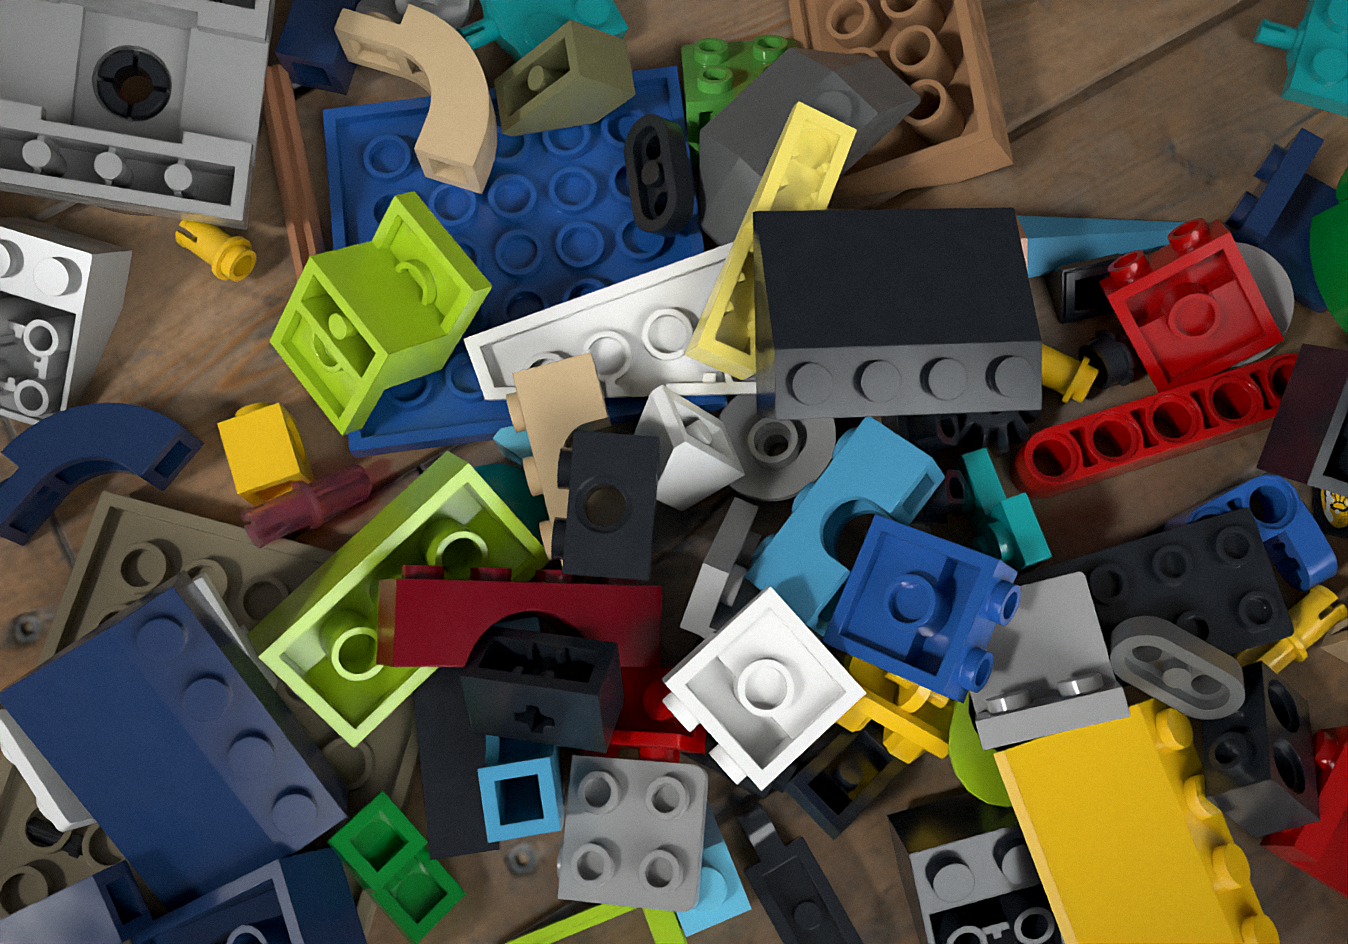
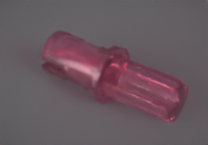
[241,464,372,548]

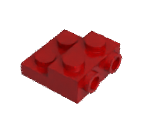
[1099,218,1284,393]

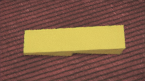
[684,101,857,380]

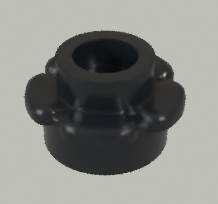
[1078,329,1138,389]

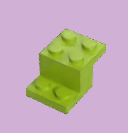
[269,191,493,436]

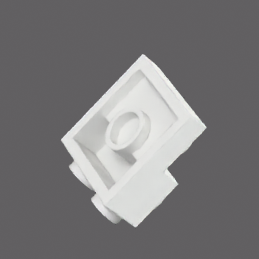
[662,586,866,791]

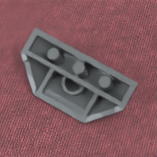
[699,47,921,246]

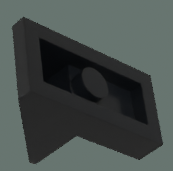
[784,722,907,841]

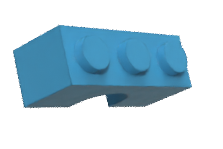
[744,416,945,637]

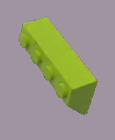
[247,451,549,748]

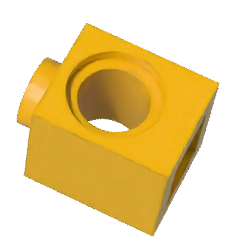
[217,402,317,508]

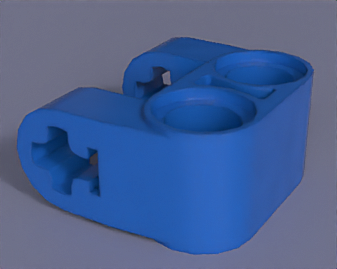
[1162,474,1338,592]

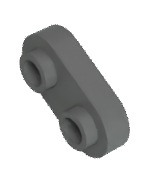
[1110,616,1245,720]

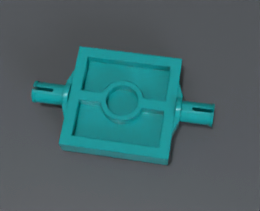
[456,0,629,63]
[1253,0,1348,117]

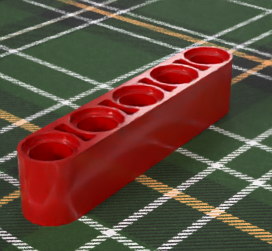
[1009,353,1298,500]

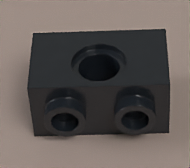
[551,430,661,581]

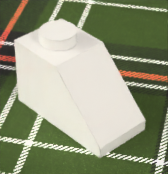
[634,385,745,511]

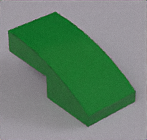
[327,790,467,944]

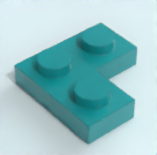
[951,447,1052,576]

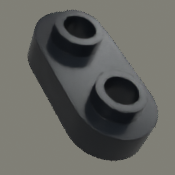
[624,114,694,237]

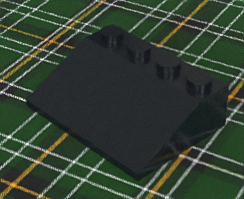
[753,207,1042,420]

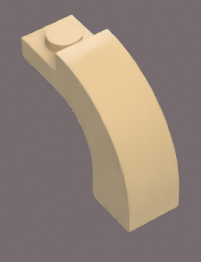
[334,4,497,194]

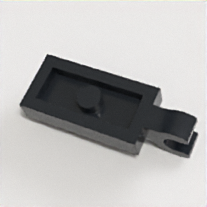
[735,803,864,944]

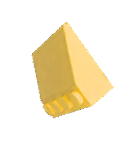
[993,697,1280,944]

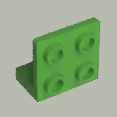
[681,35,798,166]

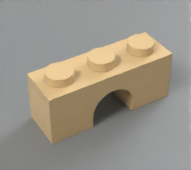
[506,352,626,566]

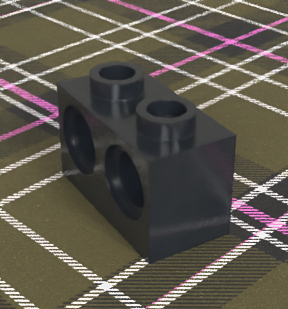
[1202,660,1321,838]

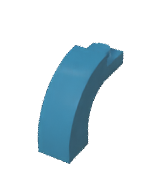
[477,616,565,843]

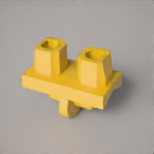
[835,654,954,764]

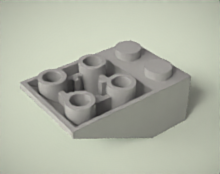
[0,216,133,425]

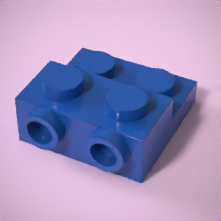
[822,514,1021,703]

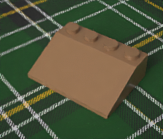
[788,0,1014,200]

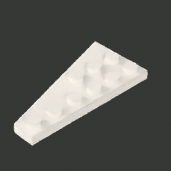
[464,208,829,401]

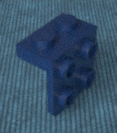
[1224,128,1339,313]

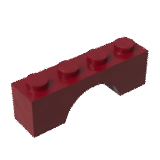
[376,565,662,667]

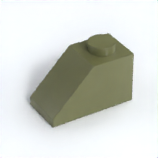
[494,20,636,136]

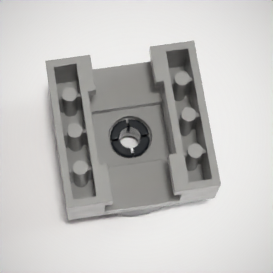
[0,0,275,230]

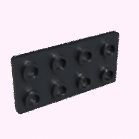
[1014,508,1294,687]

